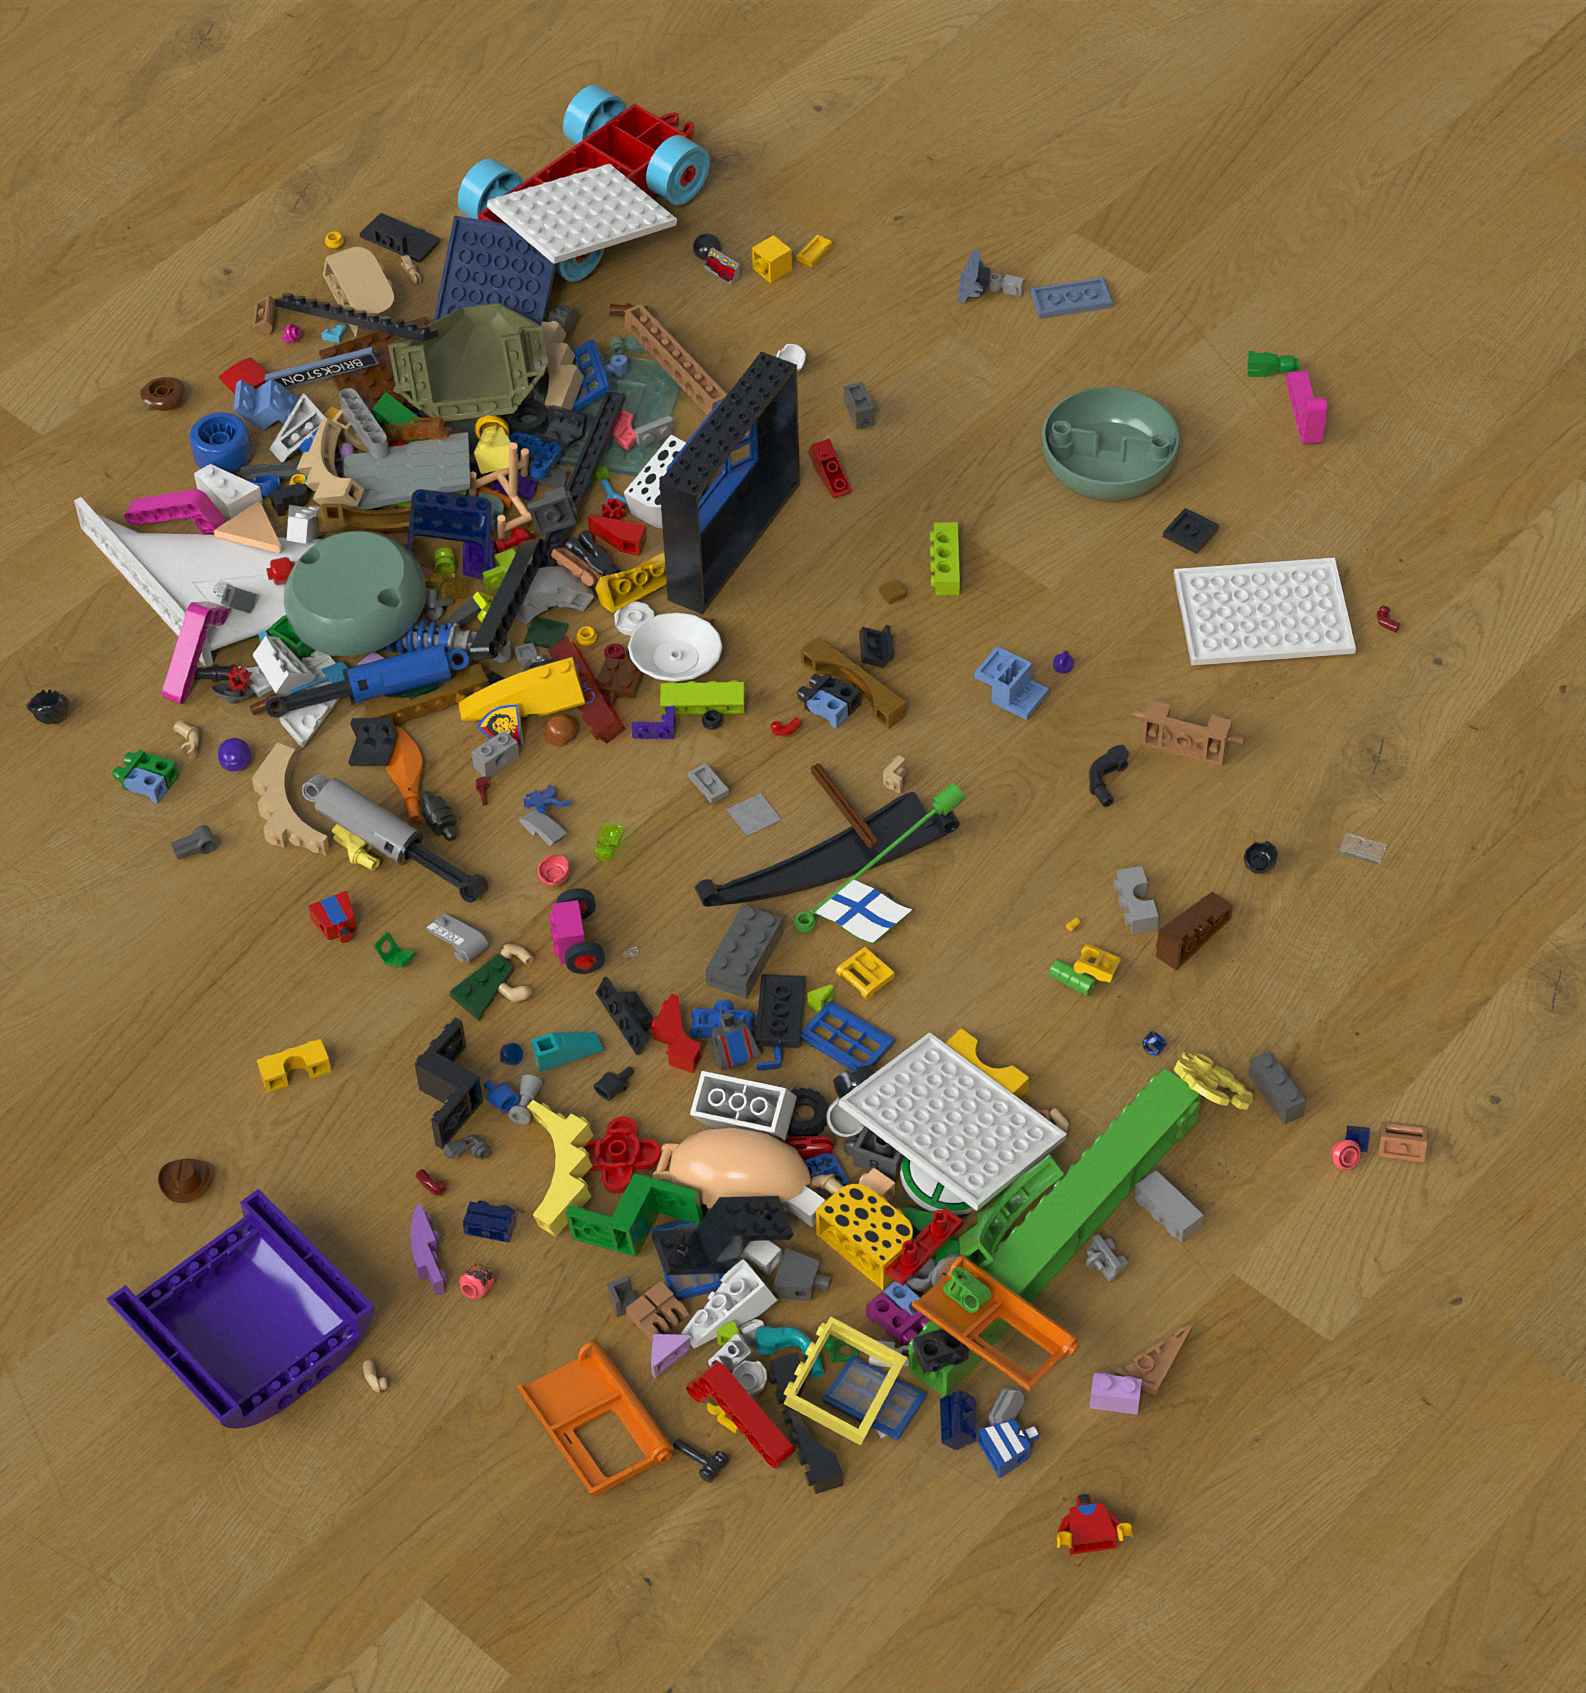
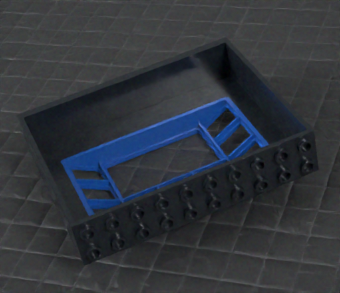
[659,352,800,614]

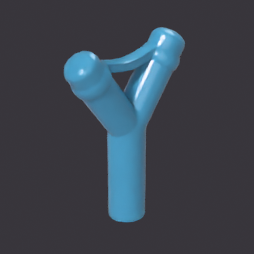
[601,479,628,506]

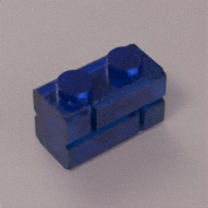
[463,1201,517,1243]
[940,1390,978,1450]

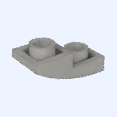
[519,809,567,847]

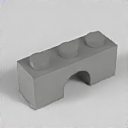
[1113,866,1159,934]

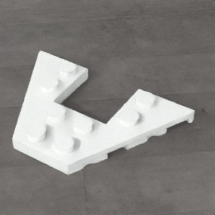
[238,655,340,748]

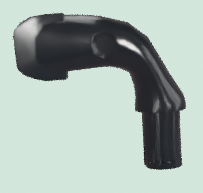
[1089,745,1129,807]

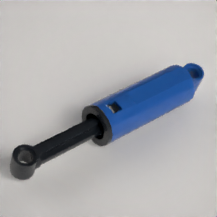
[266,644,469,718]

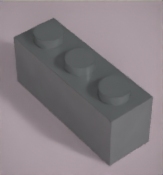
[1248,1051,1306,1125]

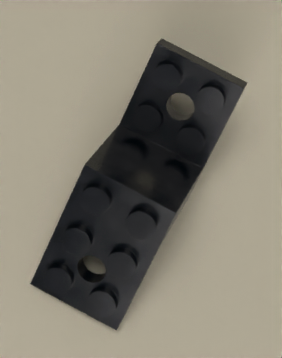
[415,1017,483,1150]
[651,1196,794,1275]

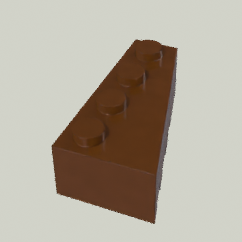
[1156,892,1233,971]

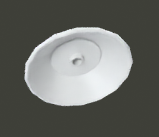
[628,612,723,682]

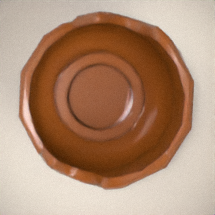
[544,715,578,746]

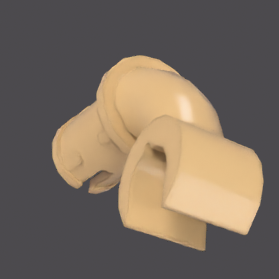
[174,720,199,760]
[805,1174,844,1195]

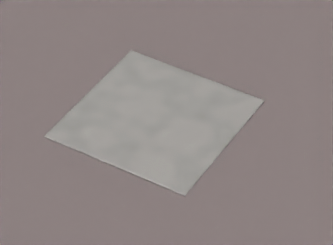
[726,793,782,836]

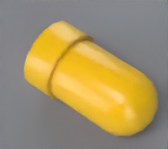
[1066,918,1081,931]

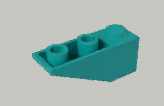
[531,1032,604,1072]

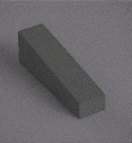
[444,597,481,629]

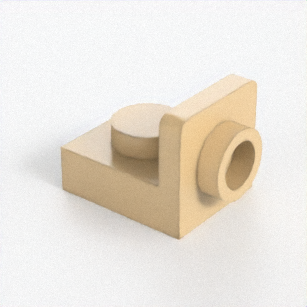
[883,755,906,794]

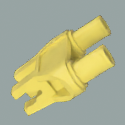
[332,824,380,871]

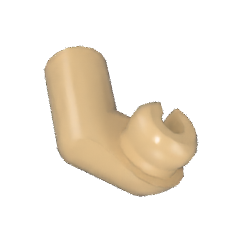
[363,1360,388,1392]

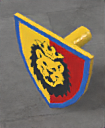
[477,704,523,746]

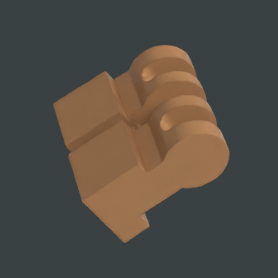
[626,1281,689,1341]

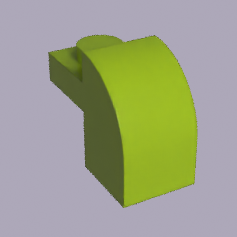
[482,548,516,591]

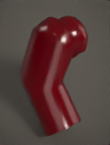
[416,1169,447,1196]

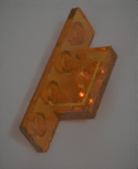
[382,417,450,441]

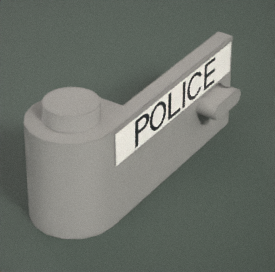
[426,913,489,963]

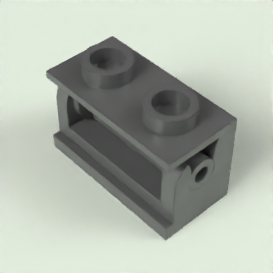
[844,382,875,429]

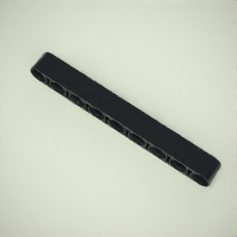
[470,539,546,661]

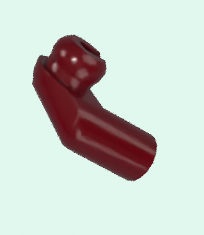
[1376,606,1400,633]

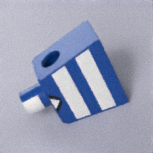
[977,1420,1039,1478]

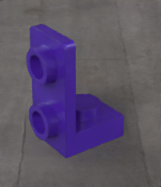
[631,706,676,739]

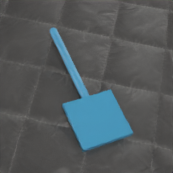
[290,661,348,694]

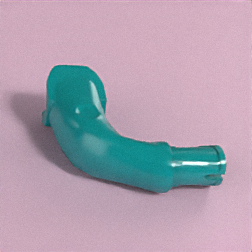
[755,1326,824,1378]

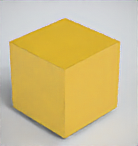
[752,235,792,283]

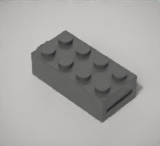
[706,905,783,999]

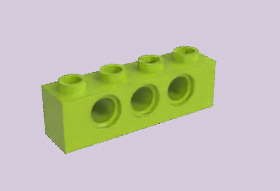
[930,522,960,596]

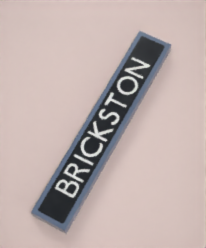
[265,347,380,388]

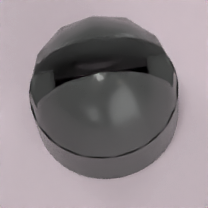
[843,1136,859,1156]

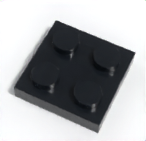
[1163,508,1219,554]

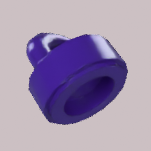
[1053,650,1074,674]

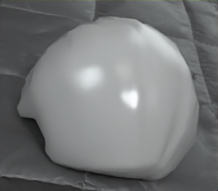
[906,1258,935,1292]

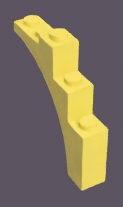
[527,1100,594,1237]

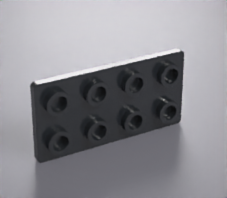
[359,213,440,262]

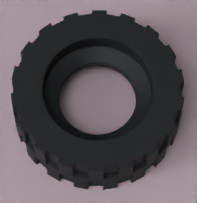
[505,398,548,436]
[787,1088,828,1137]

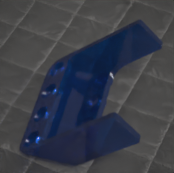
[406,489,492,576]

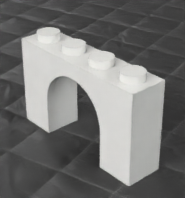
[739,1186,826,1276]

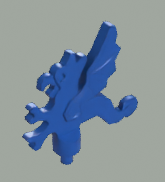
[523,785,572,814]

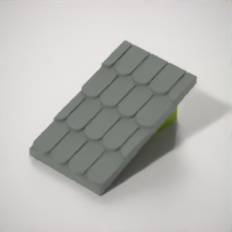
[343,432,470,512]

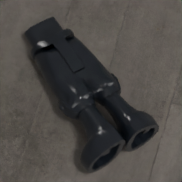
[564,530,621,577]

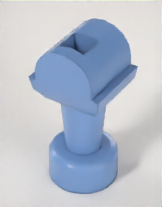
[591,355,628,381]

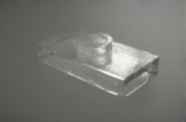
[1339,833,1387,865]

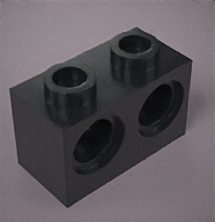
[913,1329,969,1374]

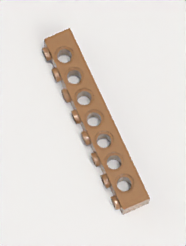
[625,304,727,415]

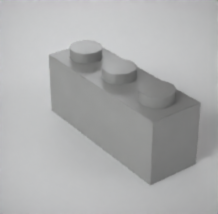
[1134,1170,1204,1242]

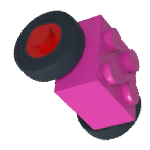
[549,888,605,974]

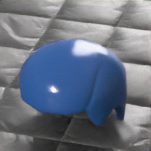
[250,474,282,498]

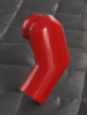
[770,718,802,736]

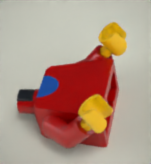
[1057,1494,1133,1555]

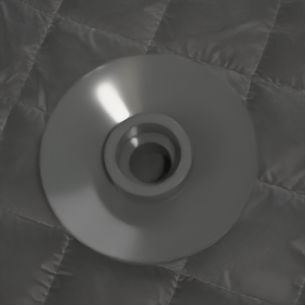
[212,683,254,704]

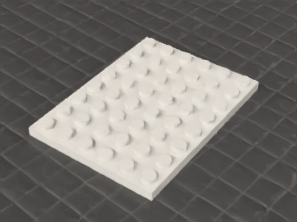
[487,164,677,264]
[1174,558,1356,666]
[839,1032,1067,1211]

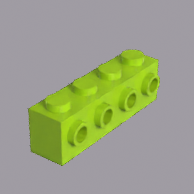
[660,680,745,715]

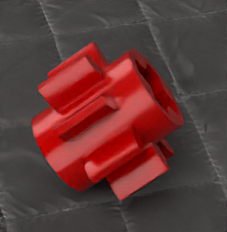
[602,498,626,520]
[227,665,253,691]

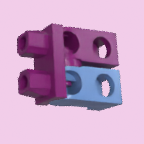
[866,1281,930,1345]

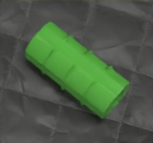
[1049,959,1097,996]

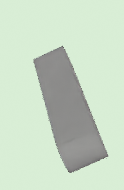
[339,388,389,459]

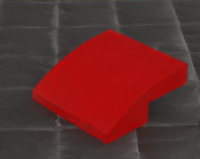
[218,357,268,394]

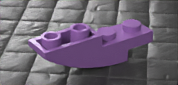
[411,1204,447,1296]

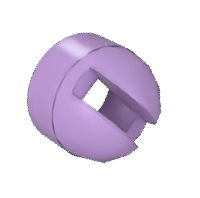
[338,443,354,458]

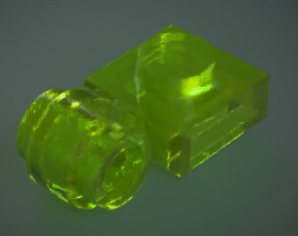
[594,822,624,862]

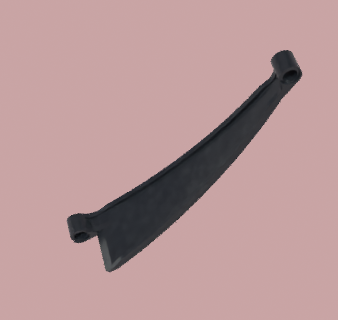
[694,792,960,907]

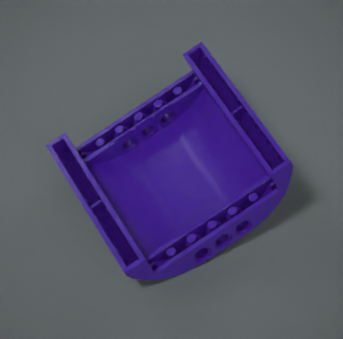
[106,1189,375,1429]

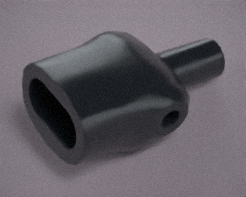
[594,1066,634,1101]

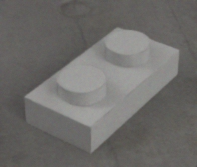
[635,415,674,448]
[688,763,729,804]

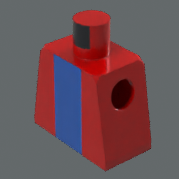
[308,890,357,943]

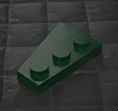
[449,954,514,1021]

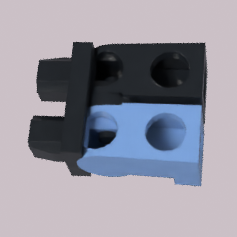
[797,673,861,729]

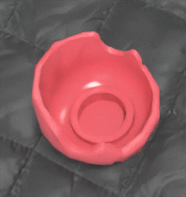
[538,854,570,887]

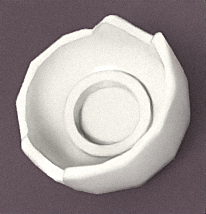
[776,344,806,373]
[732,1360,767,1397]

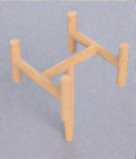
[469,443,532,541]

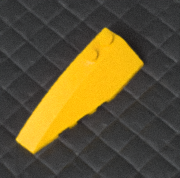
[459,657,586,721]

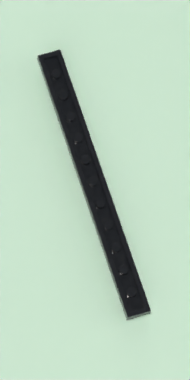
[275,293,439,342]
[539,392,626,568]

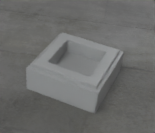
[513,642,538,667]

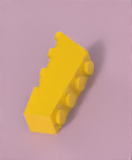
[596,553,666,613]

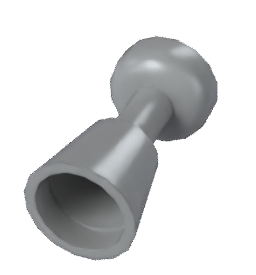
[508,1075,543,1124]

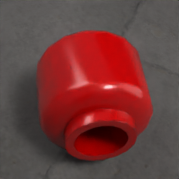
[266,557,295,586]

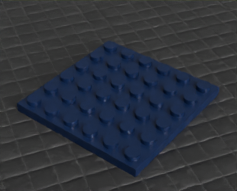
[433,215,557,325]

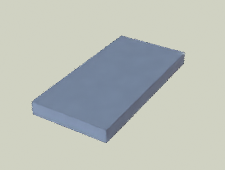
[1030,277,1113,319]

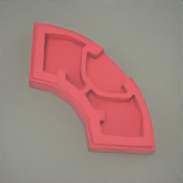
[612,410,636,451]

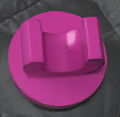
[281,324,301,343]

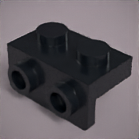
[859,625,894,668]

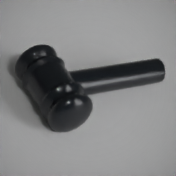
[673,1439,729,1483]

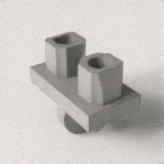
[424,586,453,620]
[1086,1234,1128,1282]
[708,1333,754,1373]

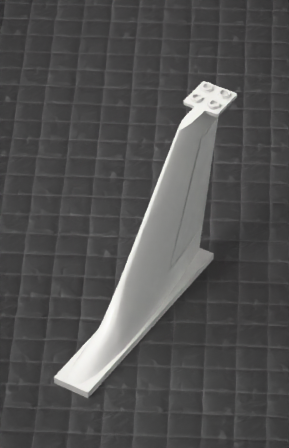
[74,497,323,667]

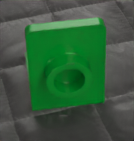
[373,932,416,968]
[825,1334,858,1363]

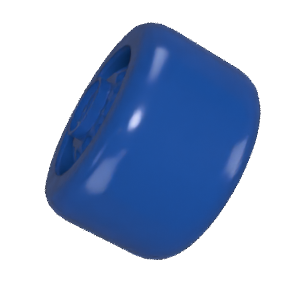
[190,412,252,473]

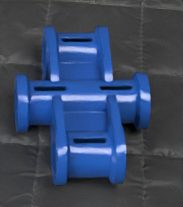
[690,1000,756,1045]

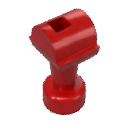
[493,527,533,554]

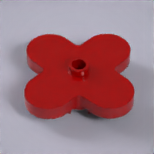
[583,1116,662,1194]

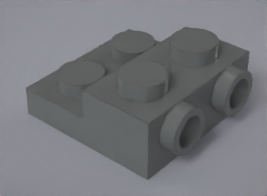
[527,486,578,536]

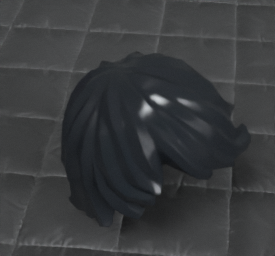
[26,689,70,724]

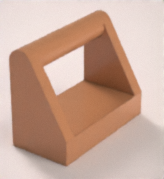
[1378,1122,1427,1162]

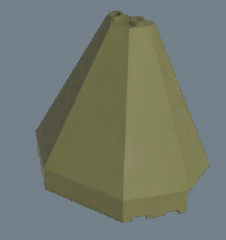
[388,303,548,422]

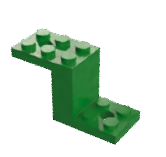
[566,1173,704,1257]

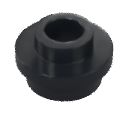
[702,710,723,730]

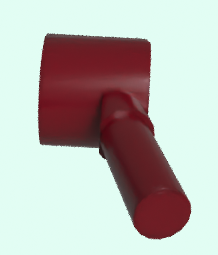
[476,776,489,806]

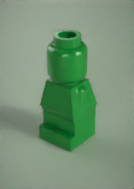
[1247,351,1299,378]

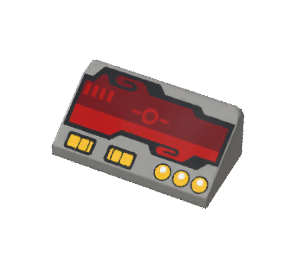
[704,247,740,284]

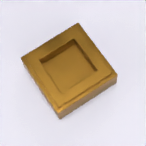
[879,579,907,604]

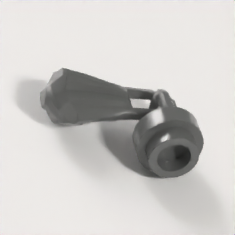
[444,1135,491,1160]

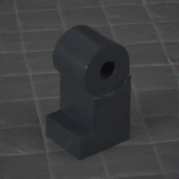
[269,483,309,517]

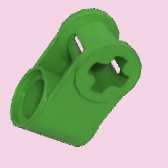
[943,1267,992,1313]

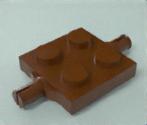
[593,650,644,707]

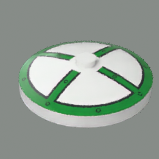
[900,1156,975,1216]

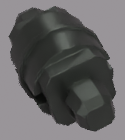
[421,791,457,842]

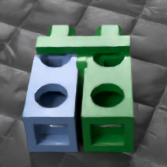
[112,749,180,804]

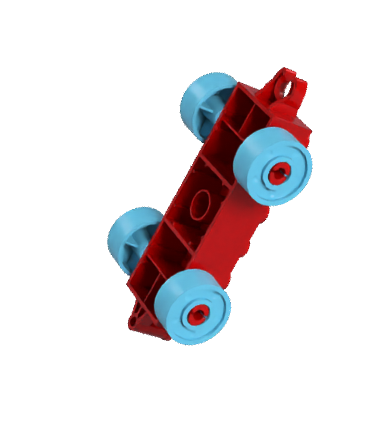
[458,85,710,282]

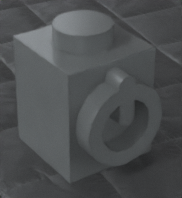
[548,305,577,334]

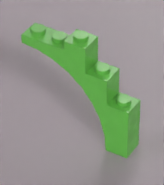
[959,1154,1064,1269]

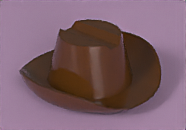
[140,377,185,411]
[158,1159,211,1203]

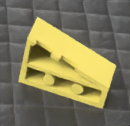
[474,426,511,474]

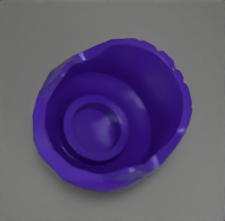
[218,738,252,771]

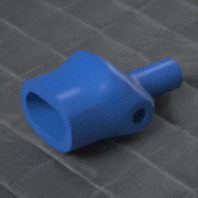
[484,1080,519,1113]

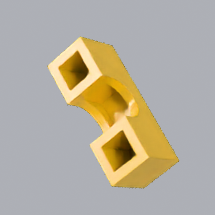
[257,1039,332,1093]

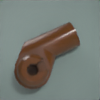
[249,694,279,715]

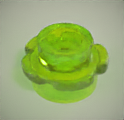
[596,465,611,481]

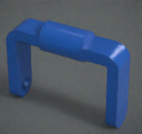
[753,1038,783,1070]

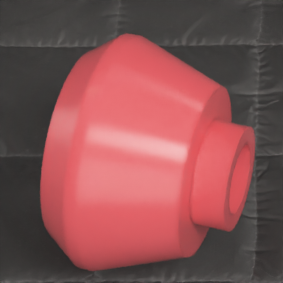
[1330,1140,1361,1170]

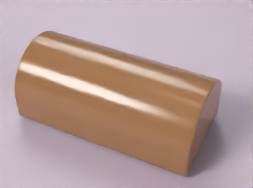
[252,295,275,335]

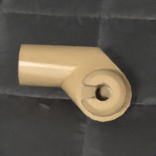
[501,943,534,965]
[498,983,532,1002]
[1049,1108,1069,1134]

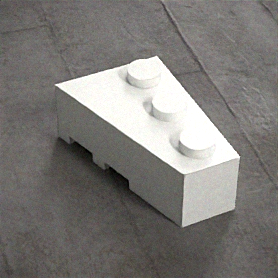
[194,464,263,520]
[287,505,325,544]
[253,636,315,695]

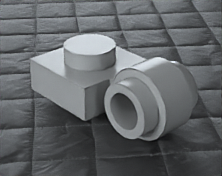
[988,273,1024,297]

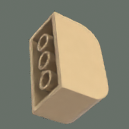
[323,247,394,338]

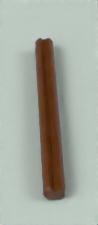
[811,763,879,849]

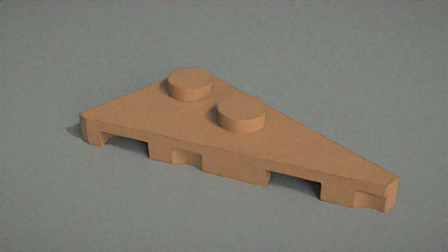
[1114,1325,1192,1396]

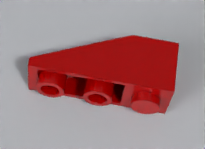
[808,438,852,499]
[588,514,647,556]

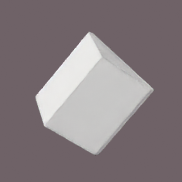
[737,1319,764,1345]

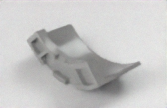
[515,566,594,625]

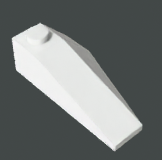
[681,1259,777,1349]

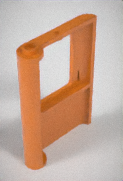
[912,1255,1079,1391]
[516,1341,674,1497]

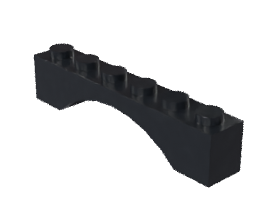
[767,1353,843,1494]

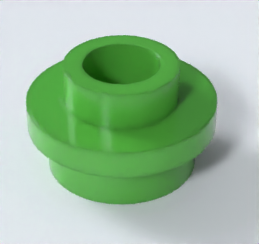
[794,912,816,933]

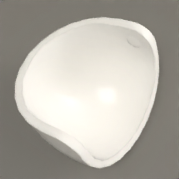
[826,1097,865,1137]

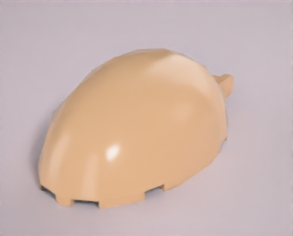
[652,1127,811,1208]

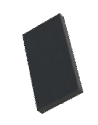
[755,974,806,1048]

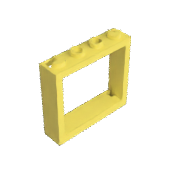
[783,1316,907,1445]

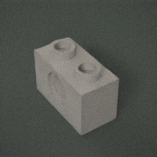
[471,730,519,779]

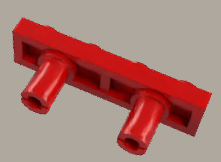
[885,1208,963,1286]

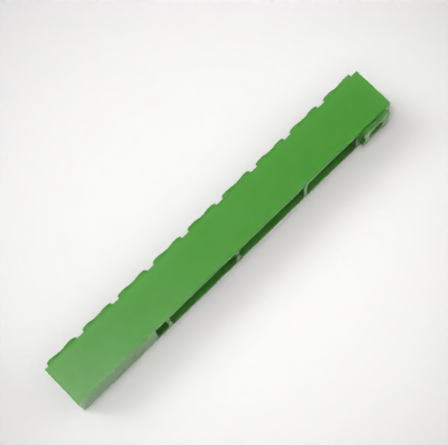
[908,1068,1202,1398]

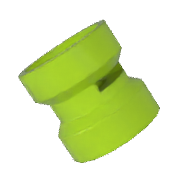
[435,547,455,576]

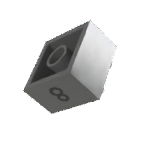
[853,1126,904,1180]

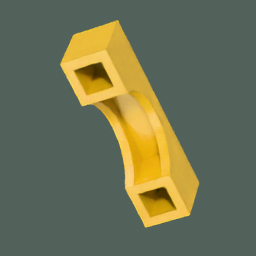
[945,1029,1029,1099]

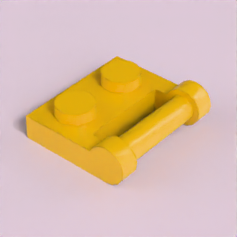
[1073,944,1122,983]
[836,947,895,1000]

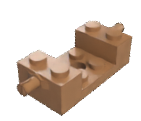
[1133,700,1245,766]

